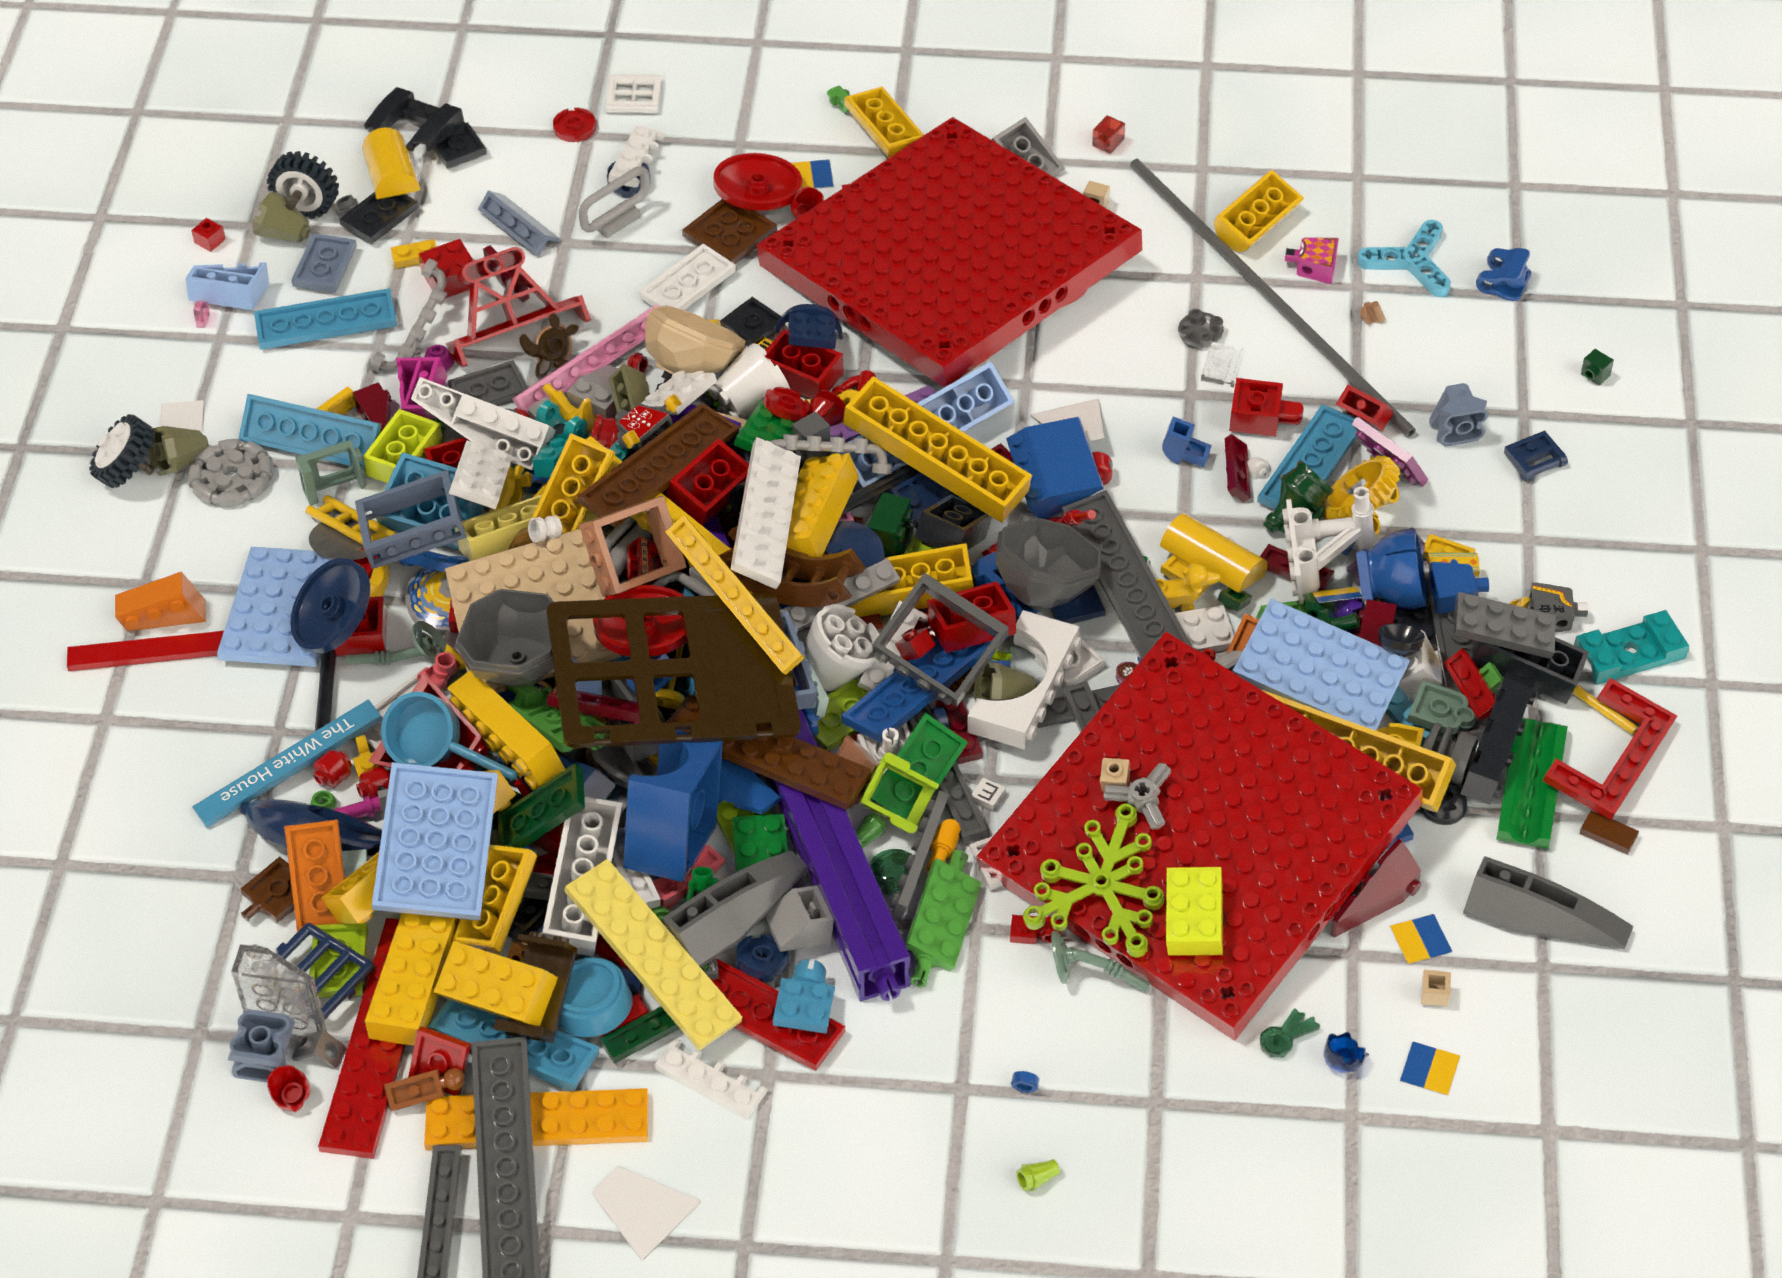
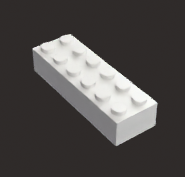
[542,797,622,957]

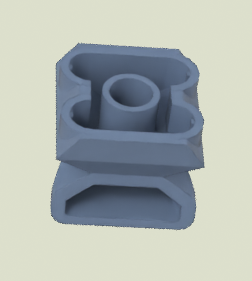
[1429,383,1488,447]
[227,1009,295,1082]

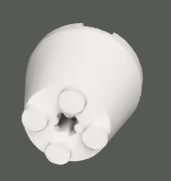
[709,343,790,420]
[804,604,879,692]

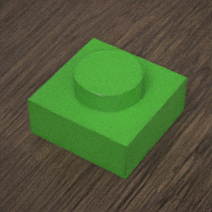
[1480,662,1503,693]

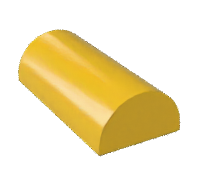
[844,86,924,158]
[362,128,420,199]
[1214,169,1304,252]
[531,433,615,534]
[1160,513,1267,593]
[452,844,537,955]

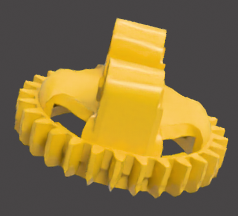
[1322,456,1401,535]

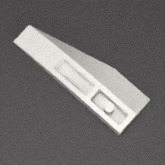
[411,377,556,471]

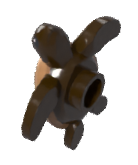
[519,313,579,379]

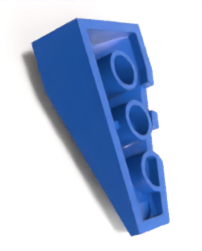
[718,758,781,814]

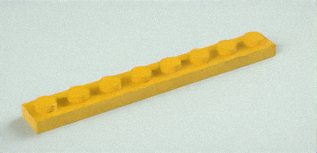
[665,515,805,675]

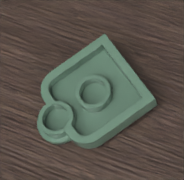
[1407,680,1476,734]

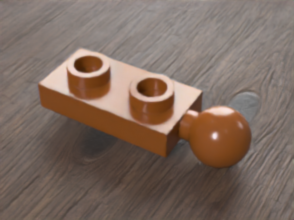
[384,1068,466,1111]

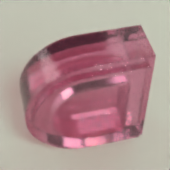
[193,300,210,328]

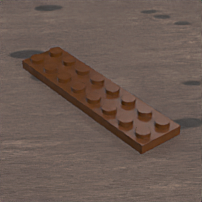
[577,403,740,528]
[667,694,871,810]

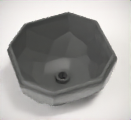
[996,518,1101,610]
[454,589,568,687]

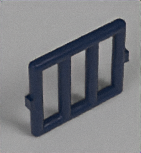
[257,923,375,1020]

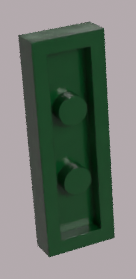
[600,1006,680,1064]

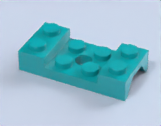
[532,437,635,478]
[1574,610,1689,685]

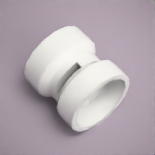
[528,515,562,543]

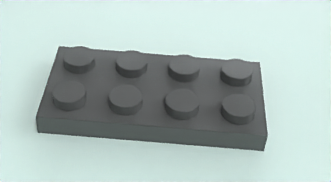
[1453,592,1556,659]

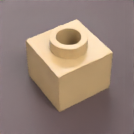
[1083,180,1110,208]
[1100,758,1131,791]
[1420,969,1451,1007]

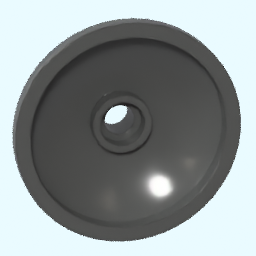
[591,745,657,788]

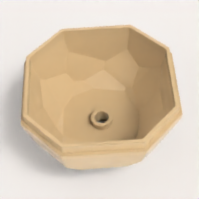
[645,305,746,375]

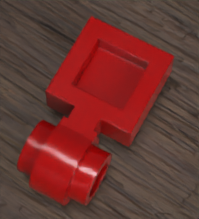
[1010,914,1061,944]

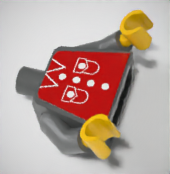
[615,394,682,452]

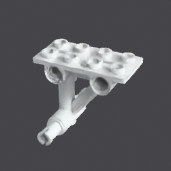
[1282,486,1376,605]

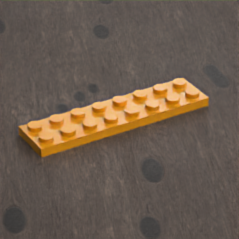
[424,1088,648,1150]

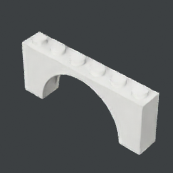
[968,610,1082,750]

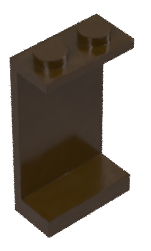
[493,932,578,1044]

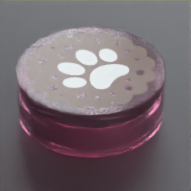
[1115,662,1137,684]

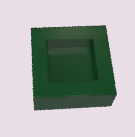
[1217,587,1252,612]

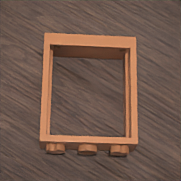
[579,496,686,597]

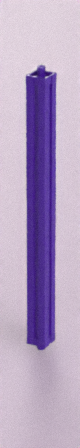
[662,488,910,1002]

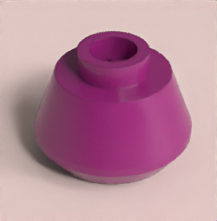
[424,345,454,372]

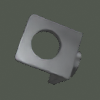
[292,1030,345,1069]

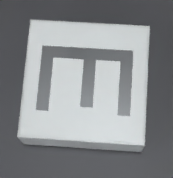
[971,778,1006,811]

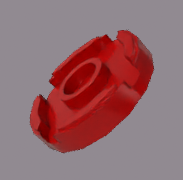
[553,107,596,142]
[763,387,810,421]

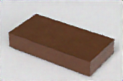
[1579,810,1639,855]

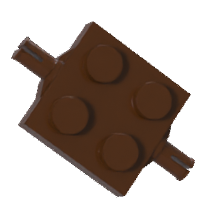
[240,856,294,923]

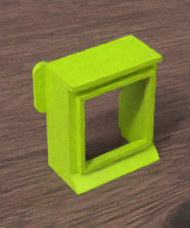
[858,752,939,834]

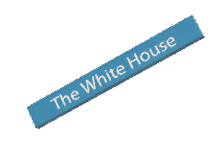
[192,699,383,828]

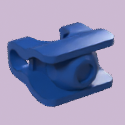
[1476,248,1531,301]

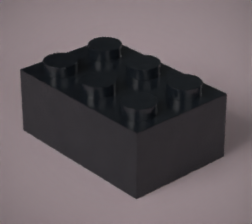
[914,495,992,550]

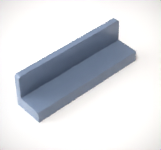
[478,190,560,255]

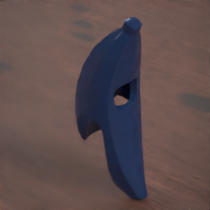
[240,799,382,851]

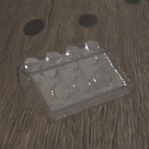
[231,944,328,1038]

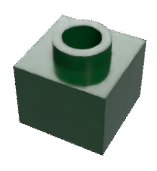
[1581,349,1614,386]

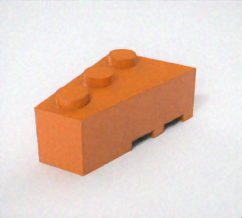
[115,571,206,631]

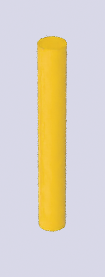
[1572,685,1639,735]

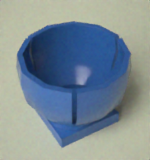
[1356,529,1427,610]

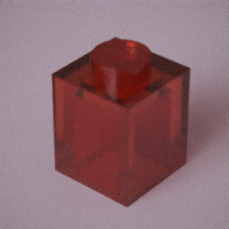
[1092,115,1125,154]

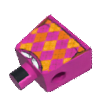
[1285,237,1339,284]

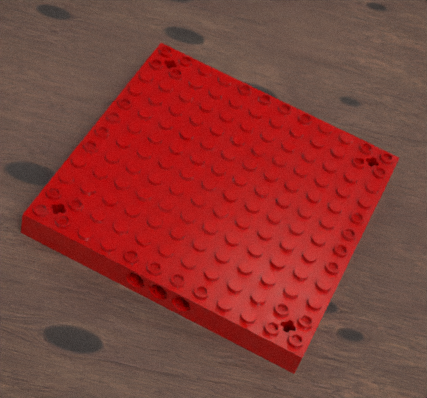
[757,117,1143,388]
[976,632,1423,1041]

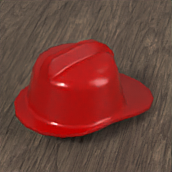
[807,390,846,427]

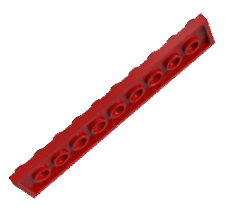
[318,918,406,1159]
[594,934,846,1071]

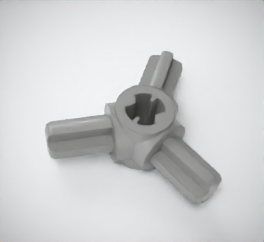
[1104,763,1171,830]

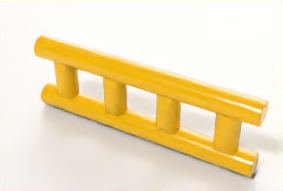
[305,495,397,545]

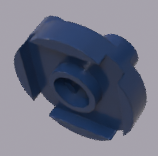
[735,934,789,982]

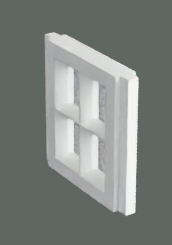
[606,74,662,113]

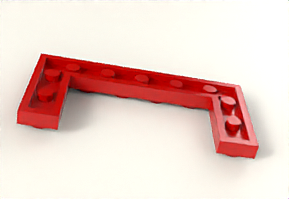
[1543,678,1677,820]

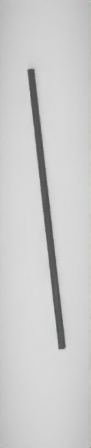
[1130,158,1416,437]

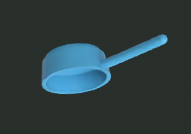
[381,692,518,781]
[558,955,633,1037]

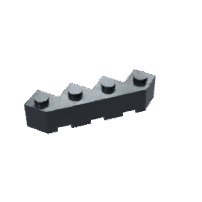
[1460,671,1537,805]

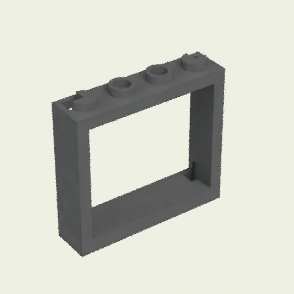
[872,572,1009,707]

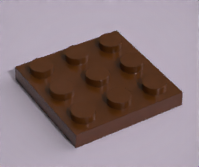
[682,199,777,264]

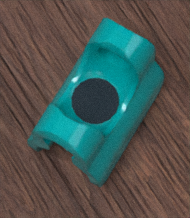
[536,400,589,440]

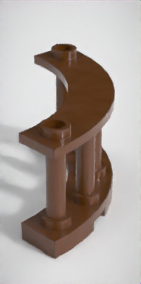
[719,526,866,607]

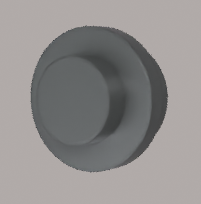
[336,195,358,214]

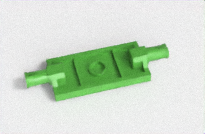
[506,685,606,753]
[905,850,982,987]

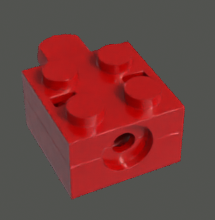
[1229,378,1304,437]

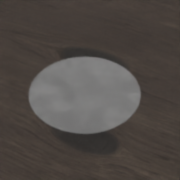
[309,517,377,560]

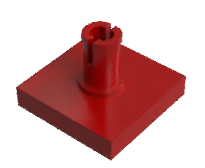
[408,1026,471,1096]

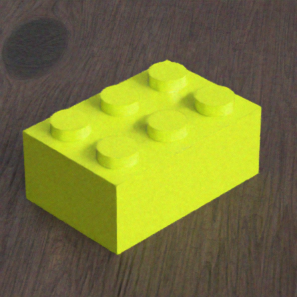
[363,409,443,483]
[1166,867,1223,955]

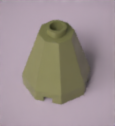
[252,192,311,242]
[148,426,209,476]
[974,662,1037,701]

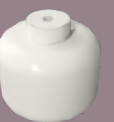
[1248,457,1271,479]

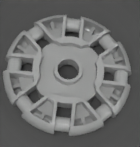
[187,439,274,506]

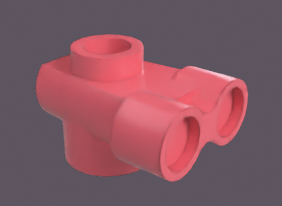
[417,652,460,691]

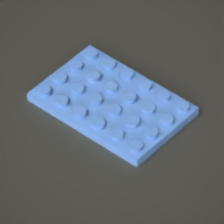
[217,547,333,667]
[1232,598,1410,731]
[372,762,498,920]

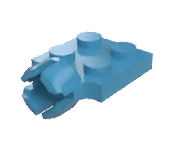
[773,959,835,1034]

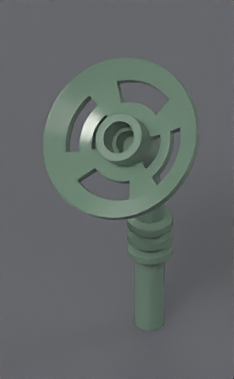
[346,621,447,666]
[1051,931,1150,992]

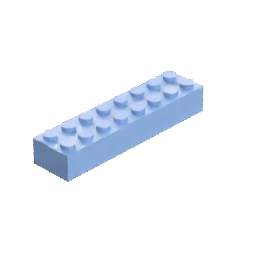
[831,362,1014,493]

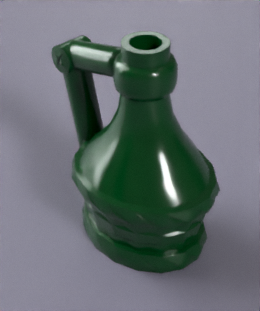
[1263,460,1334,534]

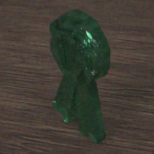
[1260,1008,1321,1058]

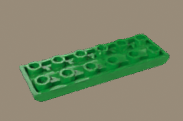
[1496,718,1568,849]

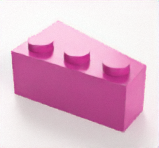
[396,357,448,421]

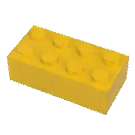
[434,941,558,1026]

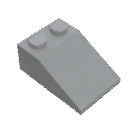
[991,117,1065,177]
[567,364,648,418]

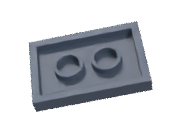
[291,233,357,293]

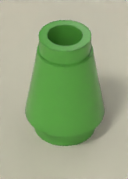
[855,812,887,849]

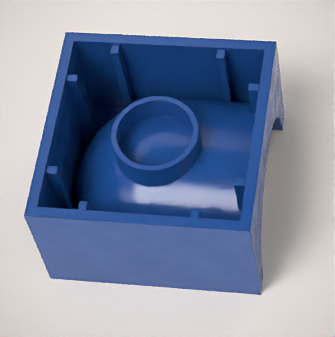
[623,730,723,882]

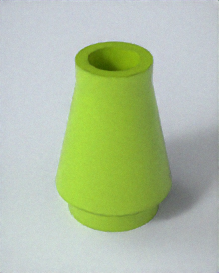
[1016,1159,1060,1191]

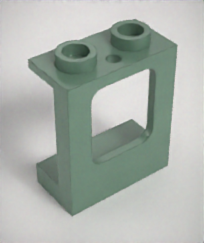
[296,440,366,505]

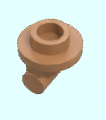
[1360,301,1386,325]

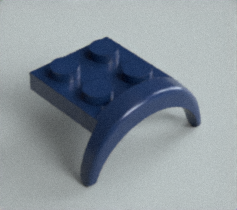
[775,304,843,349]
[889,473,966,529]

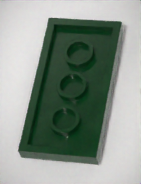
[498,763,585,848]

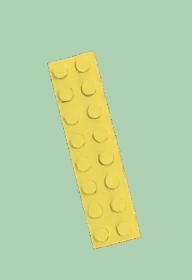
[564,859,743,1051]

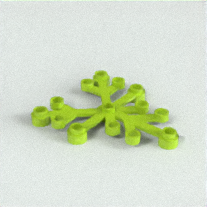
[1023,804,1164,957]

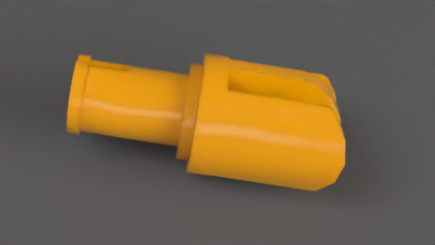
[925,819,961,873]

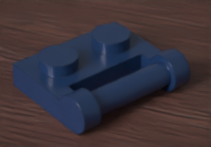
[1504,430,1568,481]

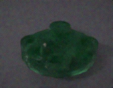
[869,849,920,896]

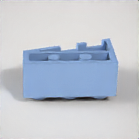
[185,262,269,310]

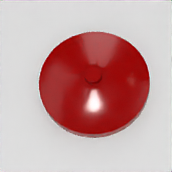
[713,153,802,211]
[593,585,687,657]

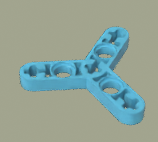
[1357,220,1451,297]

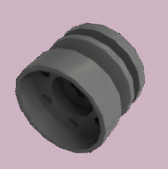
[1423,722,1479,787]

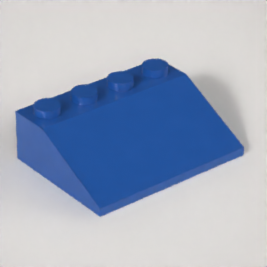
[1006,417,1104,519]

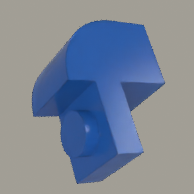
[1162,416,1212,468]
[972,551,1007,596]

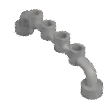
[369,258,447,372]
[770,434,892,474]

